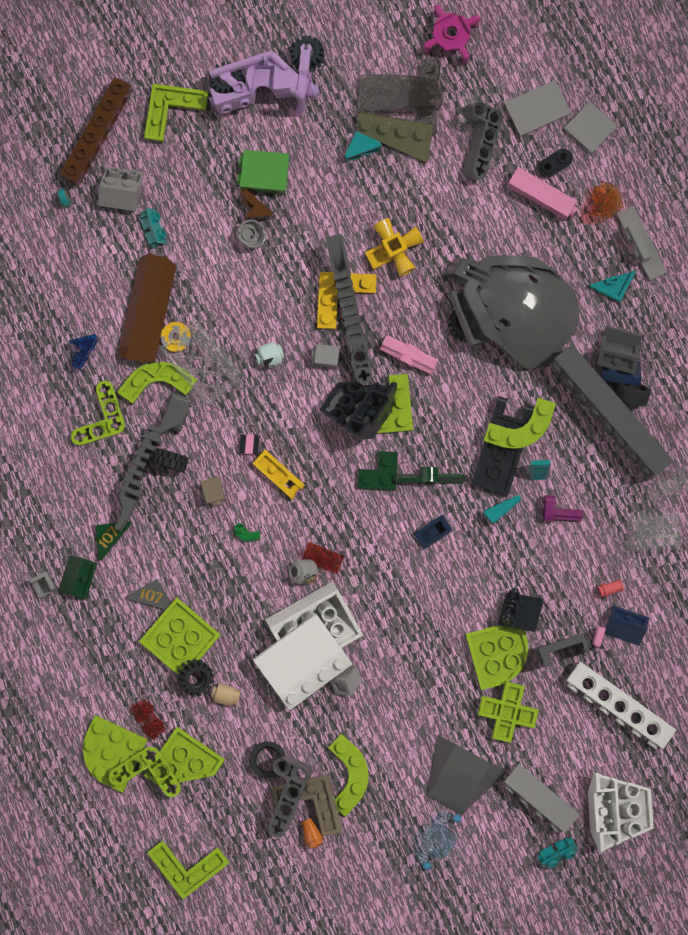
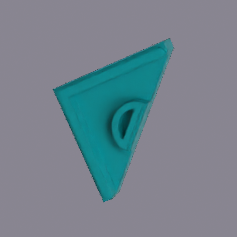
[589,270,636,303]

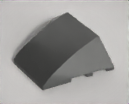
[427,735,506,815]

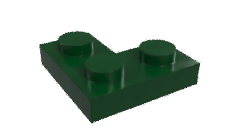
[358,451,398,491]

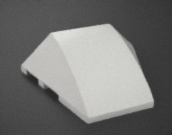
[588,773,654,852]

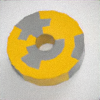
[161,322,191,353]

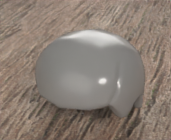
[237,220,267,249]

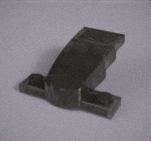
[357,59,443,134]

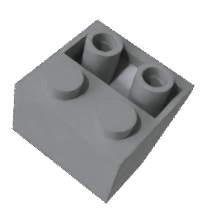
[98,167,144,211]

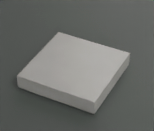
[564,101,617,154]

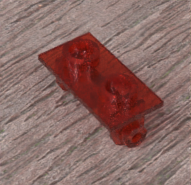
[302,542,345,574]
[131,699,166,740]

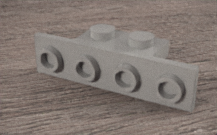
[616,206,667,281]

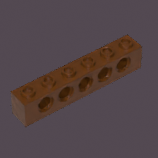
[60,77,133,187]

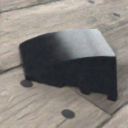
[320,382,397,440]

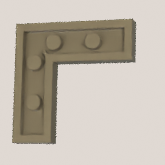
[271,774,343,836]

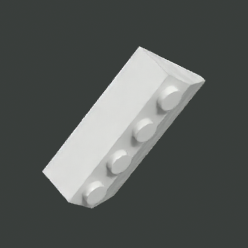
[265,581,363,648]
[253,613,352,710]

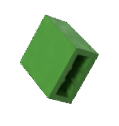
[237,150,289,195]

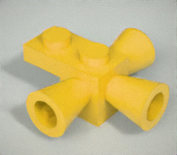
[365,218,424,277]

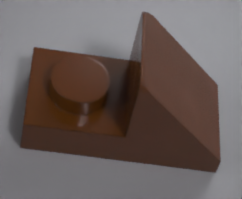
[240,189,274,221]

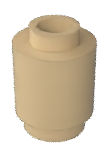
[211,683,241,707]

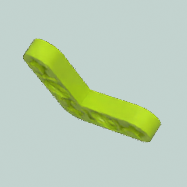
[71,381,125,446]
[109,747,181,797]

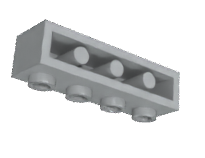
[503,763,580,833]

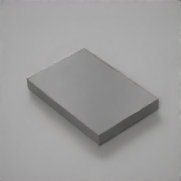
[504,80,571,137]

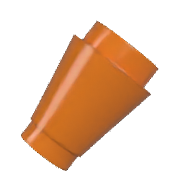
[301,818,324,849]

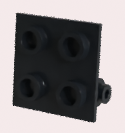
[497,588,544,632]

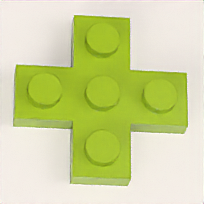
[477,681,539,743]

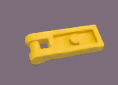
[252,450,305,500]

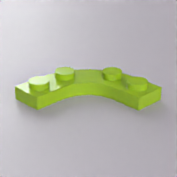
[117,362,198,404]
[484,398,556,449]
[329,734,369,817]

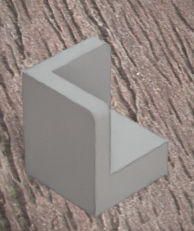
[29,572,57,599]
[330,665,362,696]

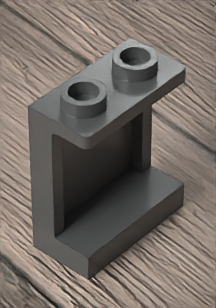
[597,326,642,374]
[536,633,591,668]

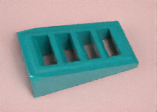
[528,460,551,480]
[482,495,522,524]

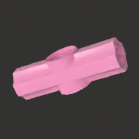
[380,335,438,375]

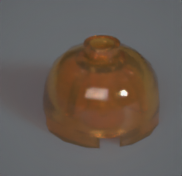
[588,181,623,220]

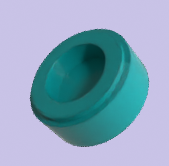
[57,188,72,208]

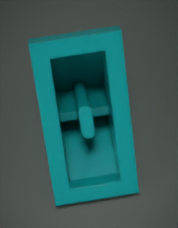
[345,131,382,163]

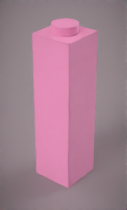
[508,167,578,220]

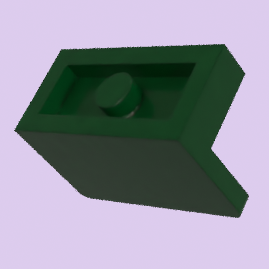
[58,555,98,600]

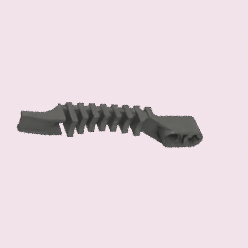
[325,233,372,384]
[114,393,193,532]

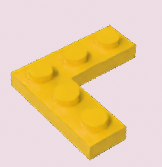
[317,272,377,330]

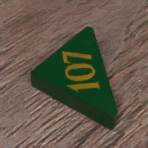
[95,521,132,561]

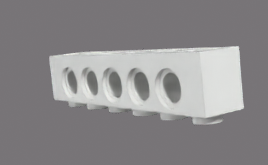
[565,661,676,750]

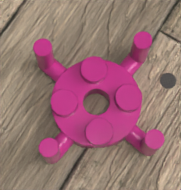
[423,5,480,65]

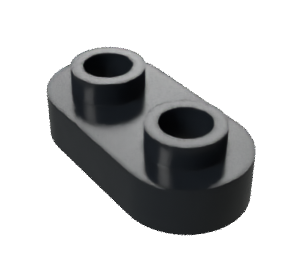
[538,149,573,178]

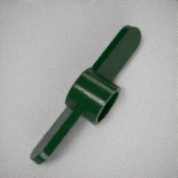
[393,467,465,484]

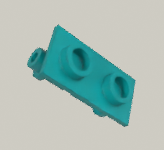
[139,208,167,249]
[537,837,578,869]

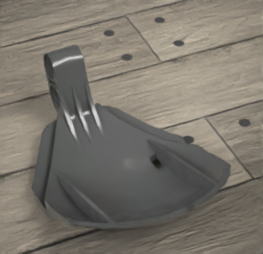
[444,255,580,368]

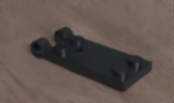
[471,396,534,496]

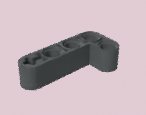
[463,102,503,181]
[268,755,312,837]

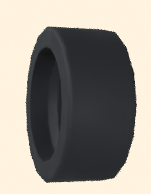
[613,382,651,406]
[249,741,286,779]

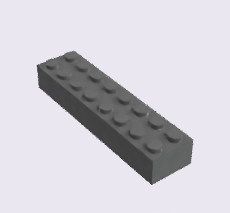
[552,344,673,480]

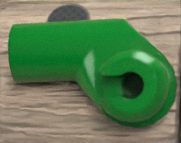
[234,523,261,542]

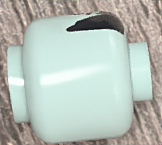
[255,342,284,369]

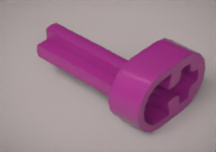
[543,495,583,522]

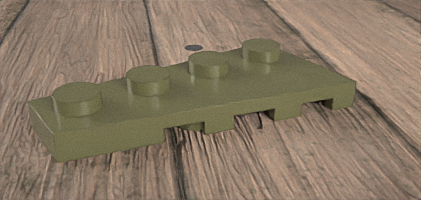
[357,112,434,163]

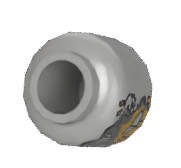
[289,559,319,584]

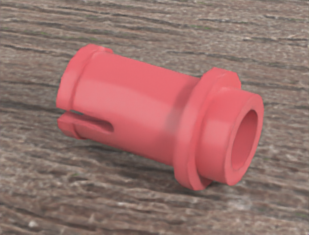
[598,579,624,598]

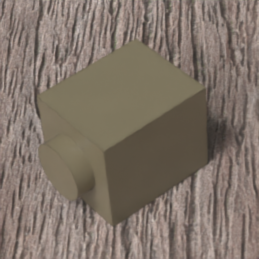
[201,476,226,507]

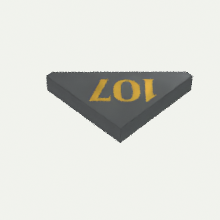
[126,579,171,610]

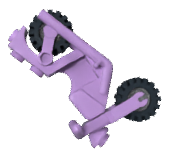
[209,35,325,116]

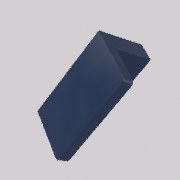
[604,605,649,646]

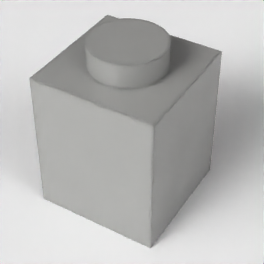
[311,344,340,368]

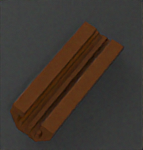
[118,253,176,362]

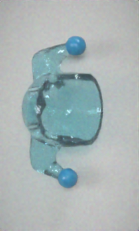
[416,812,462,870]

